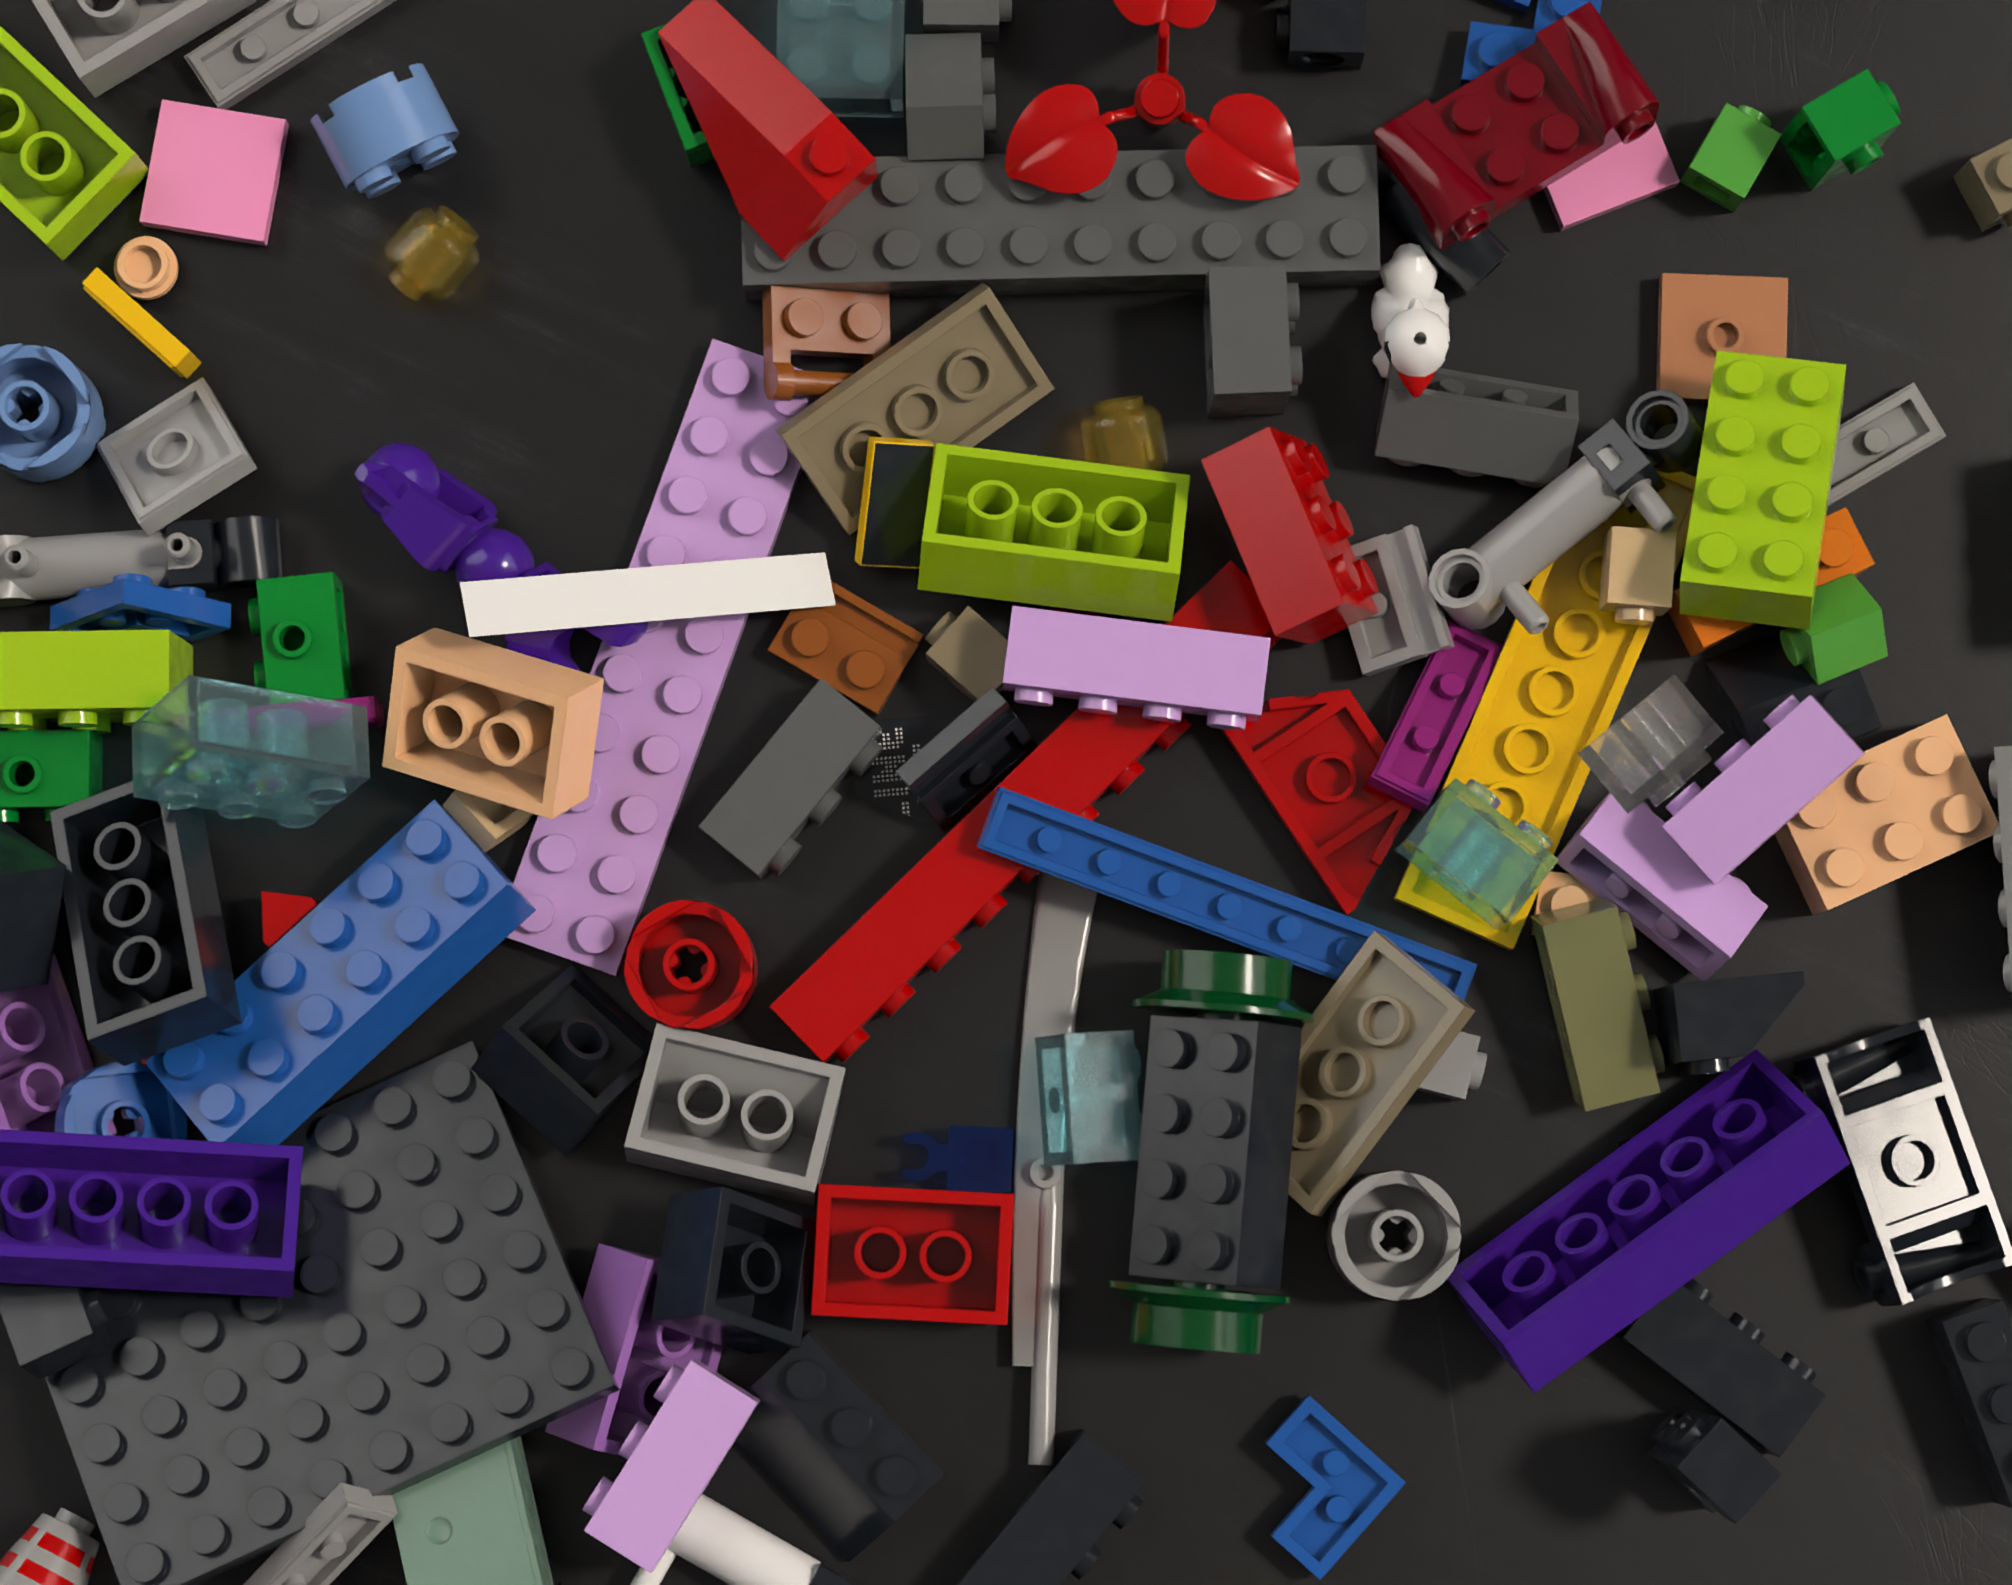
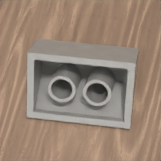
[624,1023,846,1207]

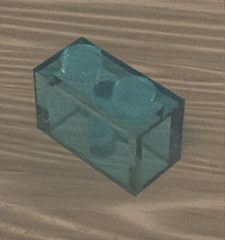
[1035,1030,1142,1166]

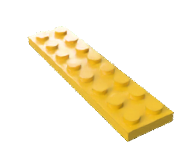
[1393,471,1696,951]

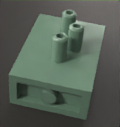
[392,1436,554,1585]

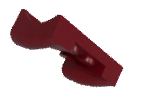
[1373,1,1660,251]

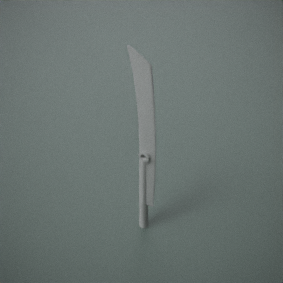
[1012,872,1097,1465]

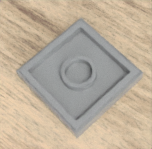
[96,377,257,537]

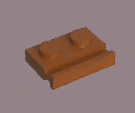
[768,581,924,716]

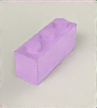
[1662,694,1866,885]
[1554,784,1768,981]
[582,1358,760,1573]

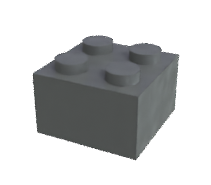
[1202,264,1303,418]

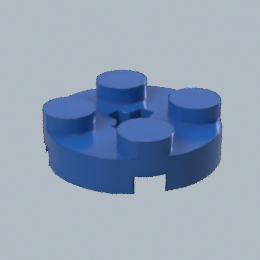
[55,1062,187,1140]

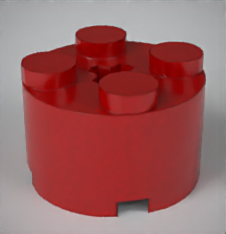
[624,900,758,1032]

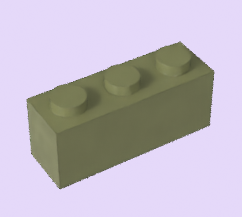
[1531,897,1665,1112]

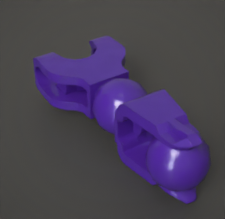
[354,442,648,671]

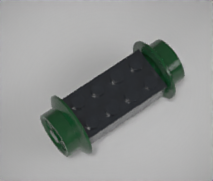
[1108,949,1314,1354]

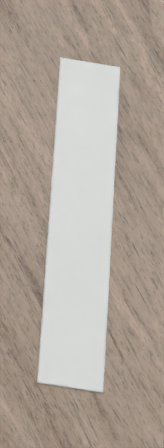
[460,552,836,637]

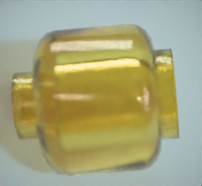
[385,205,480,301]
[1081,395,1168,471]

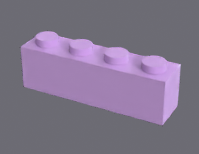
[1002,606,1271,731]

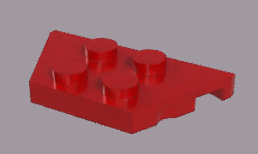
[1220,689,1413,915]

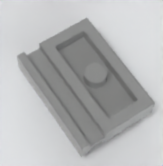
[1348,524,1455,676]

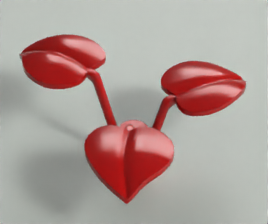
[1005,0,1300,201]

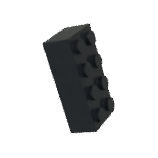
[50,768,242,1066]

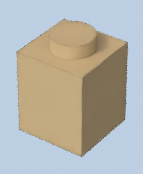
[1598,526,1677,625]

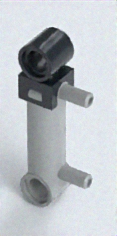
[1429,390,1703,634]
[0,516,283,608]

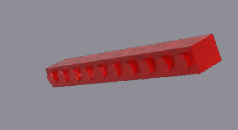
[769,560,1281,1063]

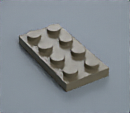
[775,282,1055,535]
[1288,931,1475,1217]

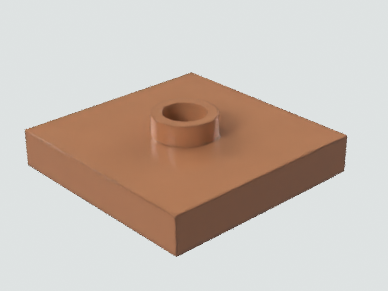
[1656,273,1788,403]

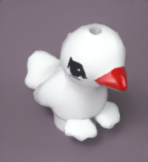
[1371,243,1450,398]

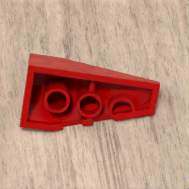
[658,0,878,262]

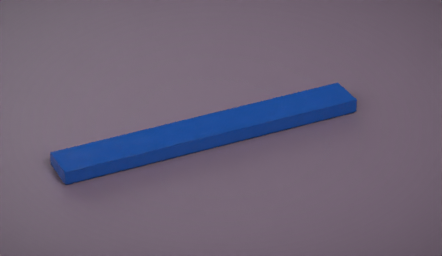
[976,786,1478,1001]

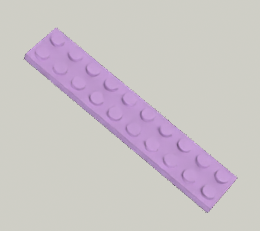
[506,338,822,977]

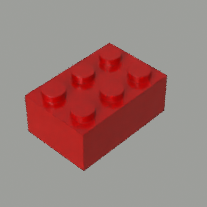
[1201,427,1379,645]
[811,1184,1014,1325]

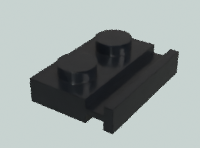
[895,687,1038,832]

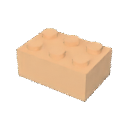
[382,627,604,820]
[1775,714,1999,915]

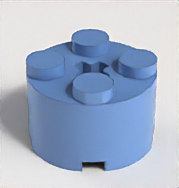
[310,63,459,199]
[0,343,106,483]

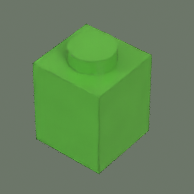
[1680,103,1782,213]
[1780,573,1888,685]

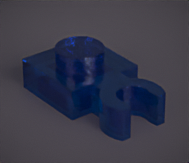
[902,1126,1014,1193]

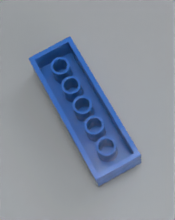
[145,799,536,1145]

